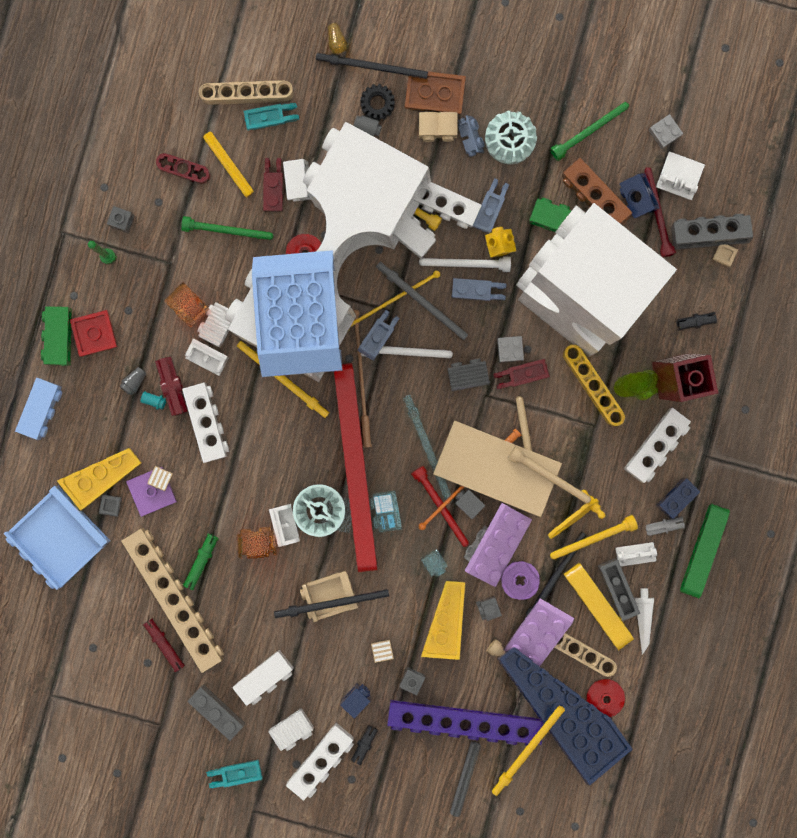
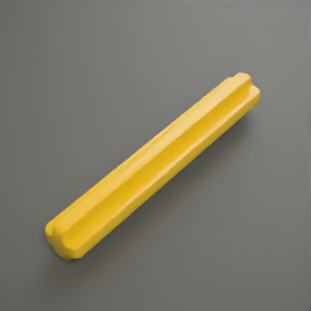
[203,131,254,197]

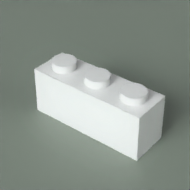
[393,215,436,259]
[232,650,294,706]

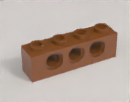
[562,158,632,225]

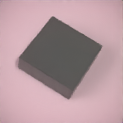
[99,494,122,517]

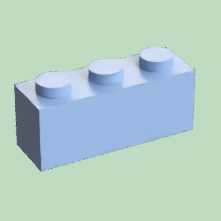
[15,377,62,440]

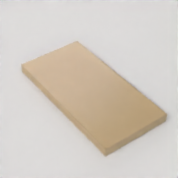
[433,420,562,517]

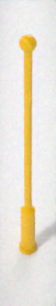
[348,270,440,331]

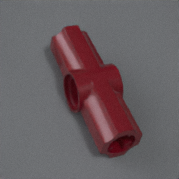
[155,356,188,416]

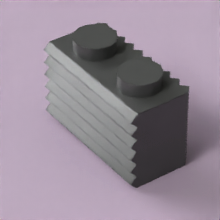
[447,358,490,392]

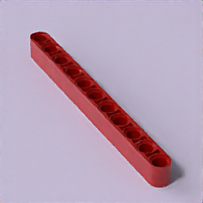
[334,363,377,573]

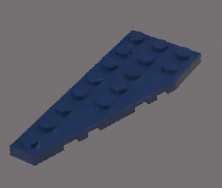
[497,647,633,785]

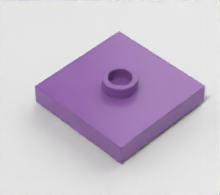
[126,467,177,517]

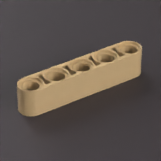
[199,80,294,105]
[555,633,617,677]

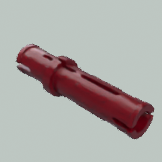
[143,618,185,672]

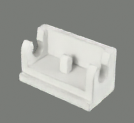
[283,159,311,202]
[185,339,229,376]
[269,504,300,547]

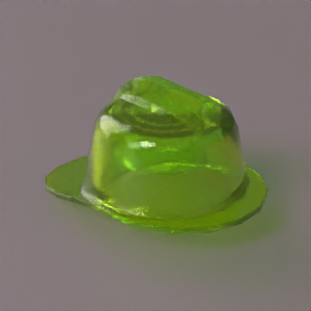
[614,370,658,400]

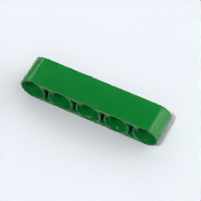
[680,503,730,599]

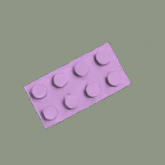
[465,503,532,587]
[504,599,574,667]

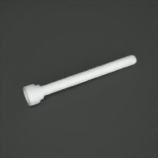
[419,256,511,272]
[361,341,453,358]

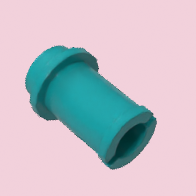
[140,391,166,410]

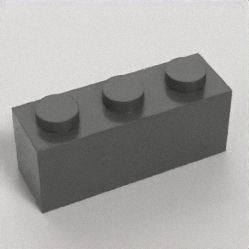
[597,558,641,621]
[187,684,245,741]

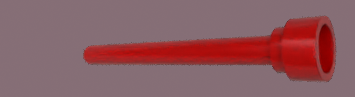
[411,465,469,547]

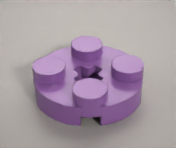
[501,561,540,600]

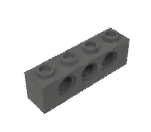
[671,214,753,250]

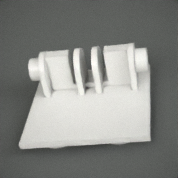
[656,152,705,200]

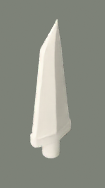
[635,588,654,655]

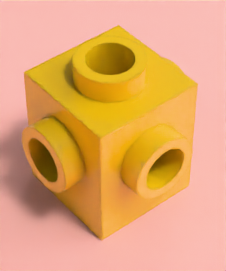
[485,227,516,257]

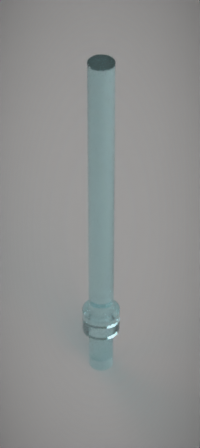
[403,395,453,503]

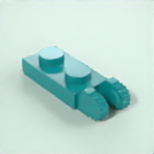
[243,103,299,131]
[206,759,263,788]

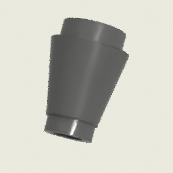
[119,367,146,396]

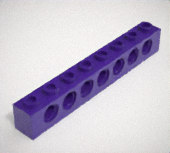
[387,700,544,746]

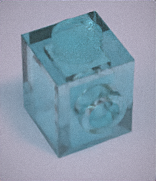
[421,549,448,577]

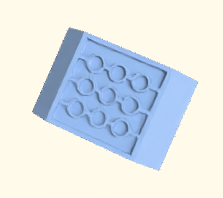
[252,250,342,377]

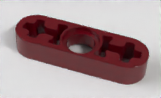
[156,153,210,184]

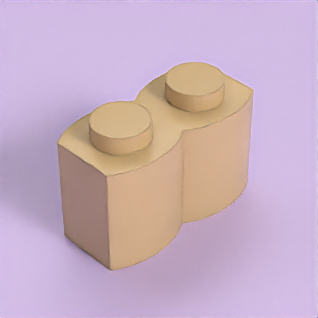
[419,112,457,142]

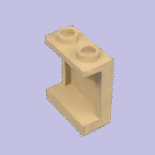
[300,570,358,622]

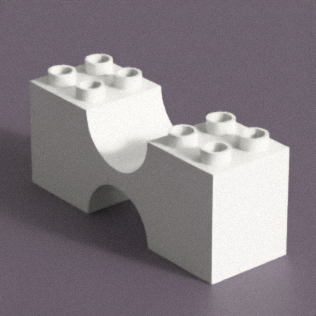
[225,122,431,382]
[516,203,677,357]

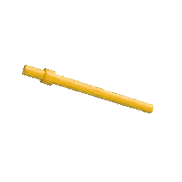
[237,341,330,418]
[492,705,565,796]

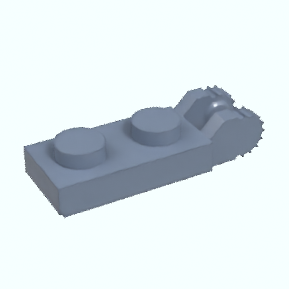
[473,178,509,234]
[452,278,507,301]
[357,310,400,361]

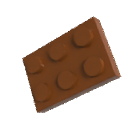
[405,72,466,115]

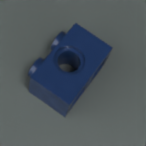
[619,173,660,218]
[656,478,700,519]
[340,683,371,719]

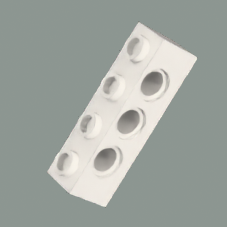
[412,182,482,229]
[182,382,229,463]
[624,408,691,483]
[286,723,354,801]

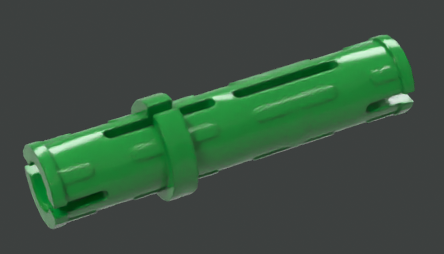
[183,533,219,590]

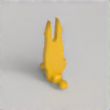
[548,490,605,539]

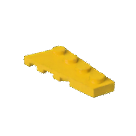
[57,448,142,511]
[421,581,465,660]

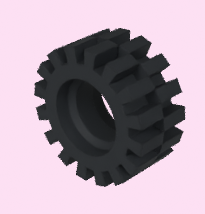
[360,84,395,121]

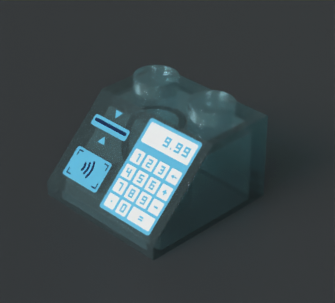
[370,490,402,532]

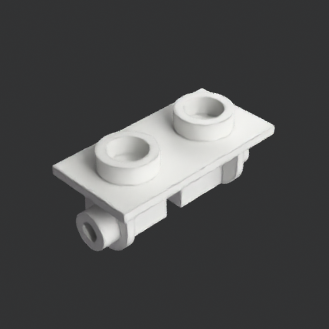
[616,542,657,566]

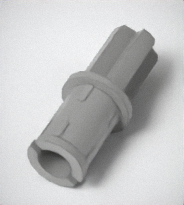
[646,516,685,536]

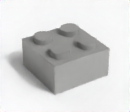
[649,114,683,149]
[497,336,524,363]

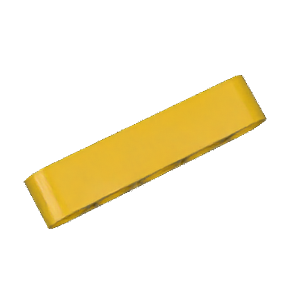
[563,345,625,426]
[564,563,634,651]

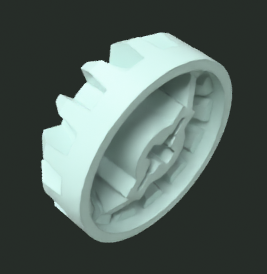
[485,111,537,164]
[293,485,345,537]

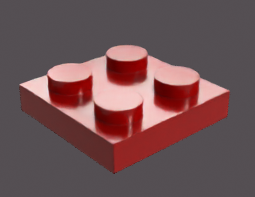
[70,310,118,357]

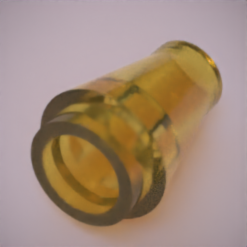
[327,23,347,54]

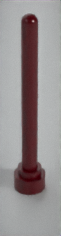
[644,167,676,258]

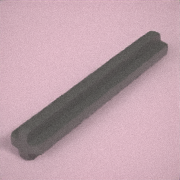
[450,741,481,817]

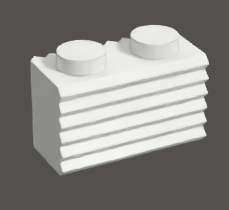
[197,302,231,348]
[268,708,314,751]

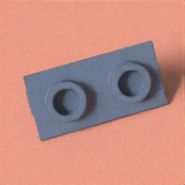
[457,115,485,157]

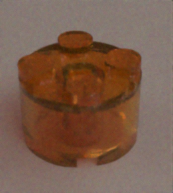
[164,282,210,328]
[237,527,277,559]

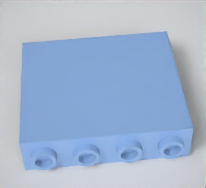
[4,485,110,590]

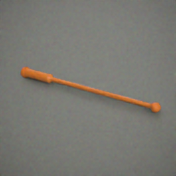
[418,429,522,530]

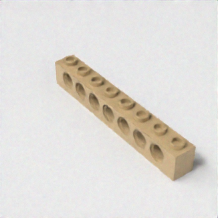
[122,528,224,673]

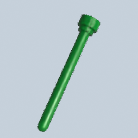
[550,102,629,161]
[181,216,274,240]
[88,241,116,265]

